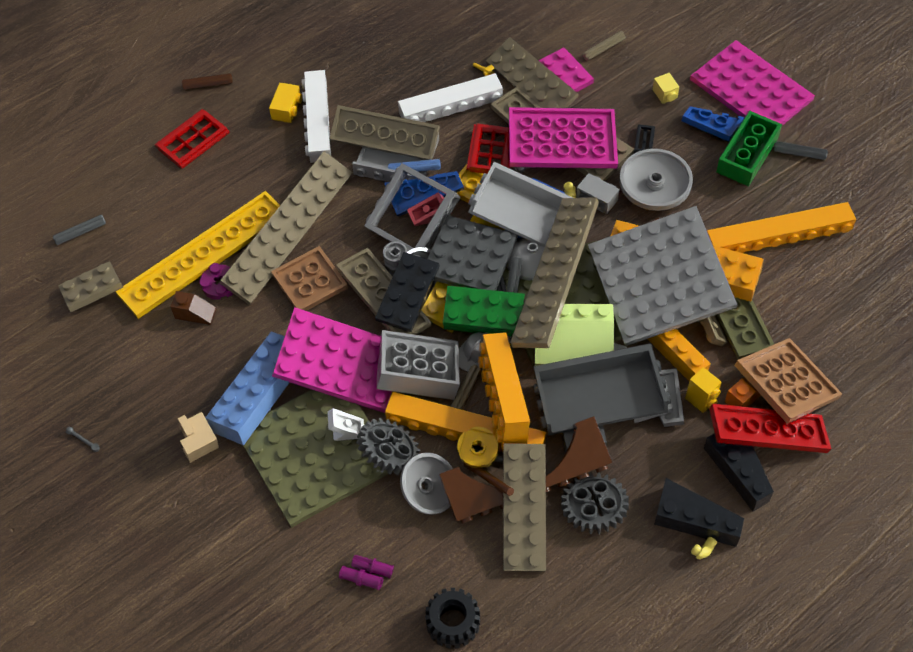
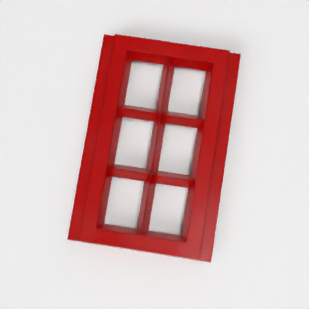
[155,109,230,169]
[466,124,510,174]

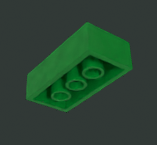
[716,111,782,186]
[443,286,525,337]

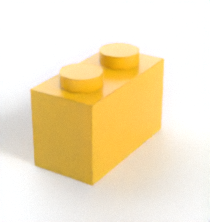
[269,82,303,123]
[685,367,722,413]

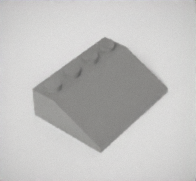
[377,330,460,400]

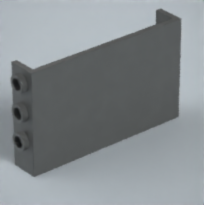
[533,344,671,436]

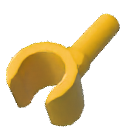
[473,63,495,76]

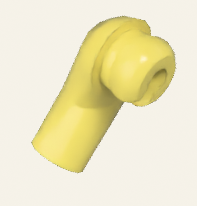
[564,182,576,198]
[691,537,717,560]

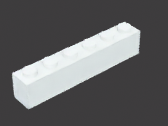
[302,70,331,163]
[398,73,503,122]

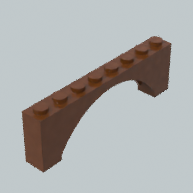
[439,416,612,524]

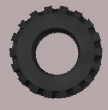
[425,588,480,649]

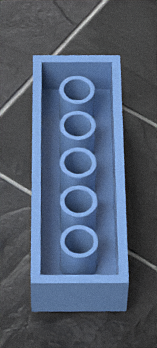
[205,331,290,446]

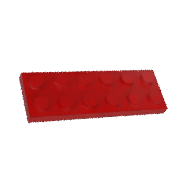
[709,404,831,453]

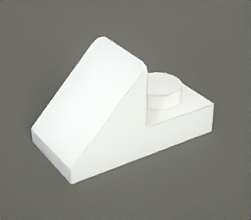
[328,408,364,441]

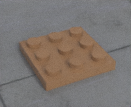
[271,246,348,311]

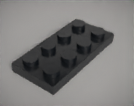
[375,252,440,332]

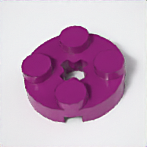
[200,263,234,300]

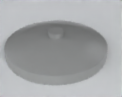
[620,149,693,211]

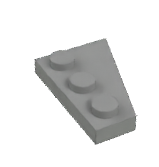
[659,368,684,427]

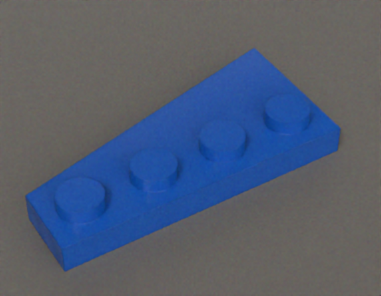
[384,171,464,217]

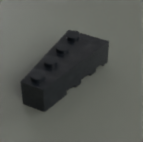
[704,433,774,511]
[654,478,744,547]

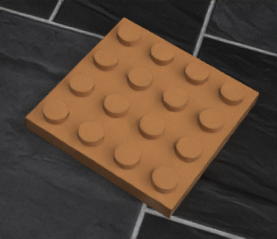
[734,338,842,423]

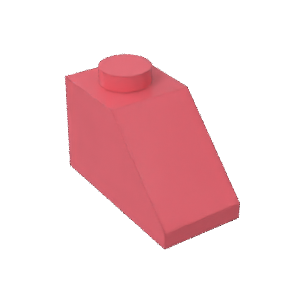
[407,192,452,226]

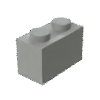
[576,173,619,214]

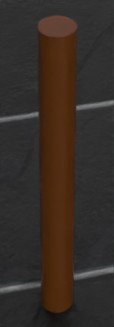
[463,463,514,496]

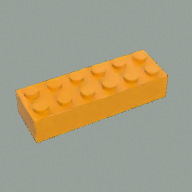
[478,333,530,450]

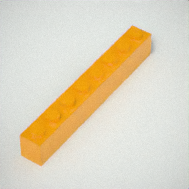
[707,202,856,253]
[385,392,546,452]

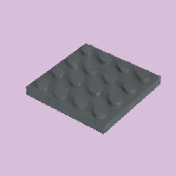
[428,215,518,291]

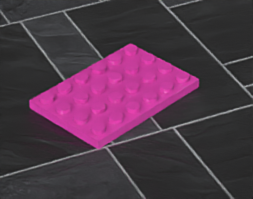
[690,40,815,126]
[509,107,618,169]
[272,307,392,413]

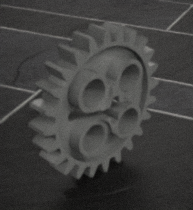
[356,418,421,476]
[561,473,629,534]

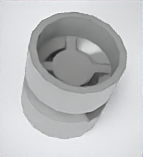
[383,241,407,276]

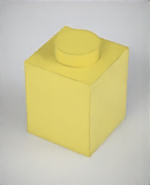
[653,73,679,104]

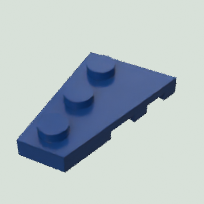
[681,106,744,142]

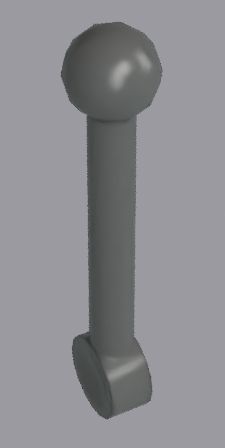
[66,427,100,452]

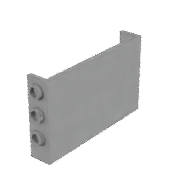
[468,162,573,247]

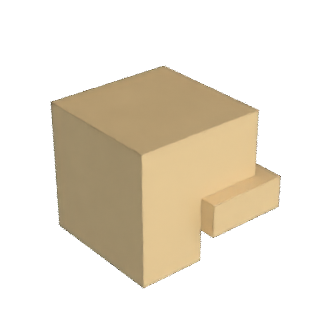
[178,412,219,463]

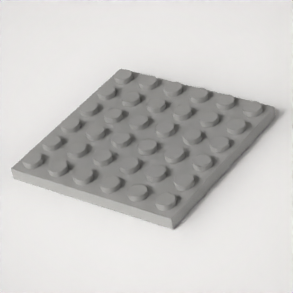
[588,206,737,346]

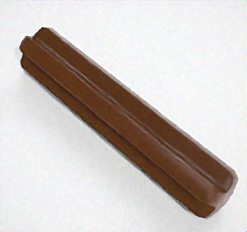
[182,73,233,90]

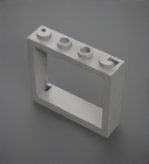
[365,163,461,252]

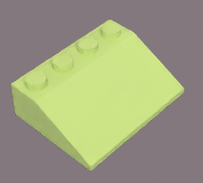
[535,304,614,366]

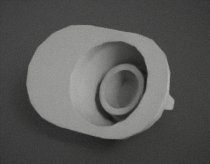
[459,332,488,372]

